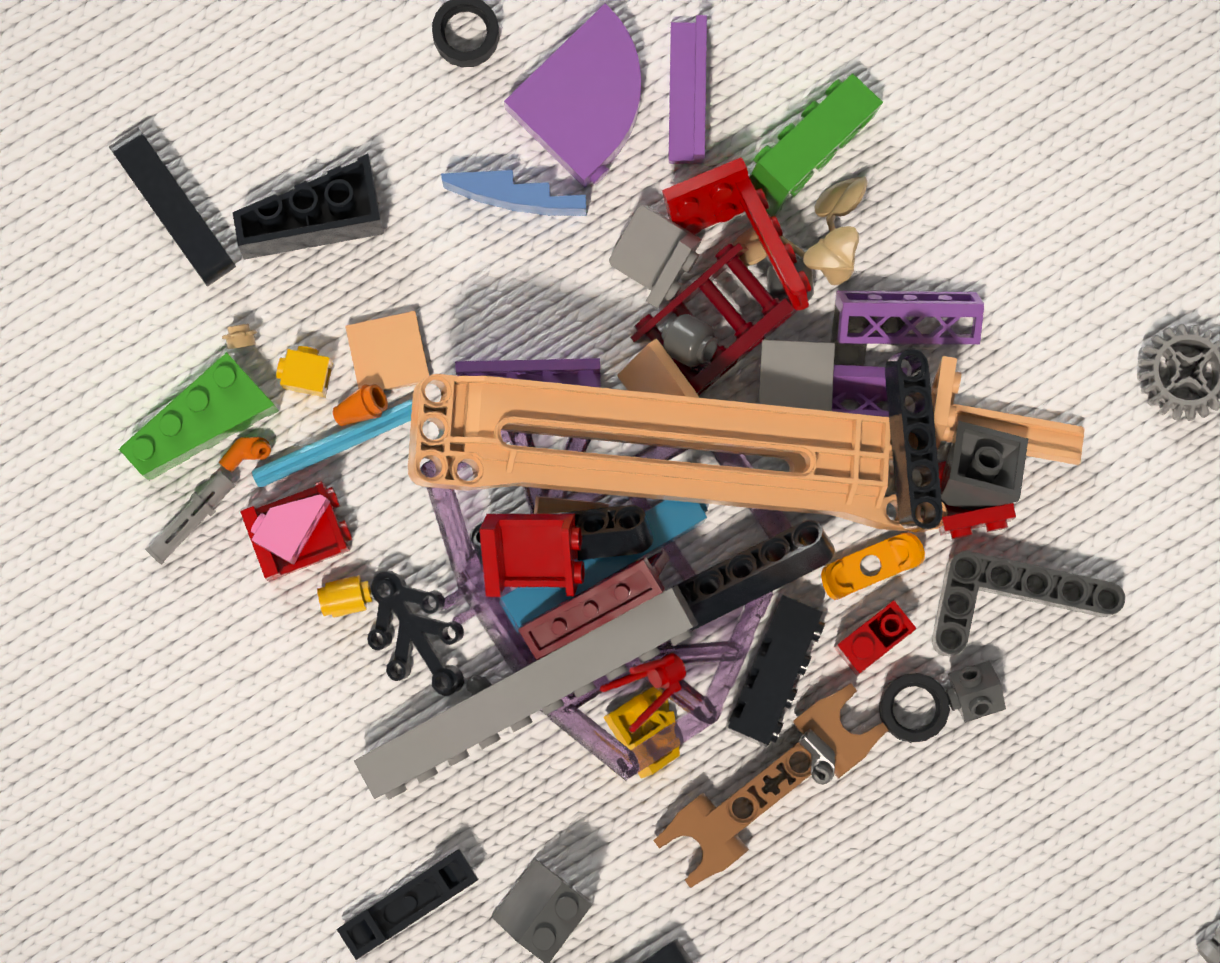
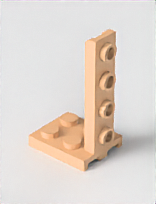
[931,356,1085,465]

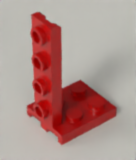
[662,157,811,310]

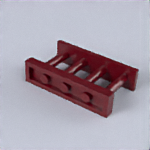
[630,243,798,396]

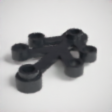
[367,571,464,696]

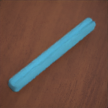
[252,400,412,487]

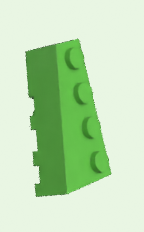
[749,73,883,217]
[118,352,279,481]

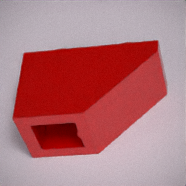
[834,600,917,676]

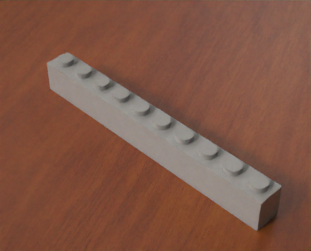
[354,585,698,800]

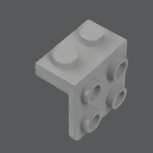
[609,205,702,309]

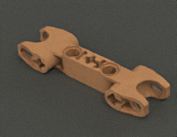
[653,683,889,888]

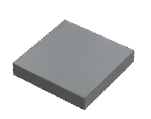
[759,340,835,411]

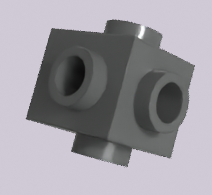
[946,660,1006,723]

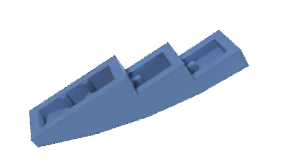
[441,170,587,216]

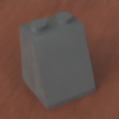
[491,858,594,963]

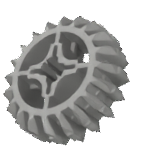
[1137,324,1220,421]

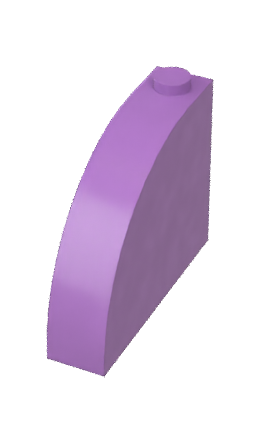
[504,3,641,188]

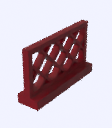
[518,549,670,660]

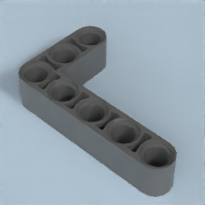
[932,551,1125,657]

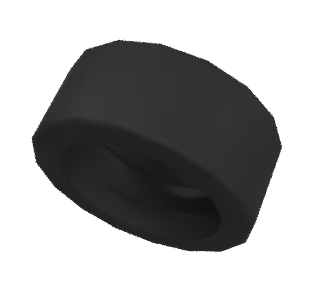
[432,0,500,68]
[879,673,950,743]

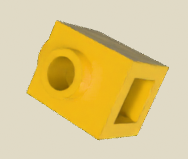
[276,346,333,398]

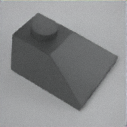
[940,421,1028,511]

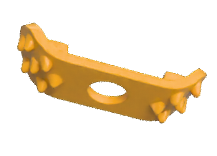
[821,532,925,600]

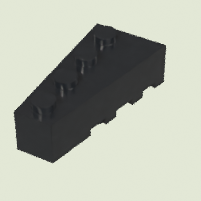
[232,154,384,260]
[725,595,826,747]

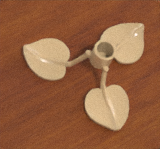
[733,176,868,285]

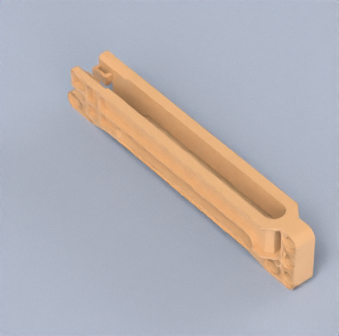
[408,374,947,532]

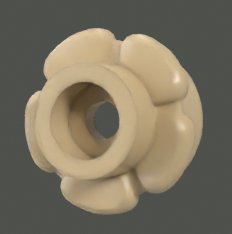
[222,324,257,349]

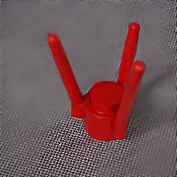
[600,653,686,732]

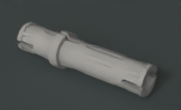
[145,470,236,565]

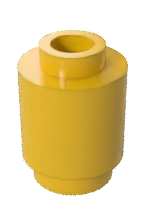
[317,575,373,618]

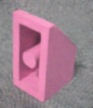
[251,494,330,565]

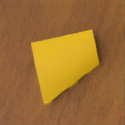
[603,685,680,779]

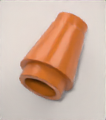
[332,384,388,426]

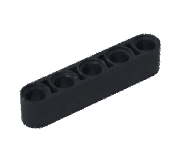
[109,127,237,287]
[885,349,943,532]
[470,505,654,566]
[669,520,835,631]

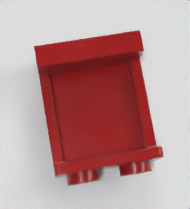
[240,481,353,582]
[479,514,585,597]

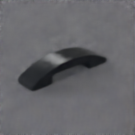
[336,848,479,960]

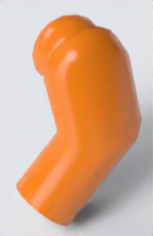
[218,437,271,473]

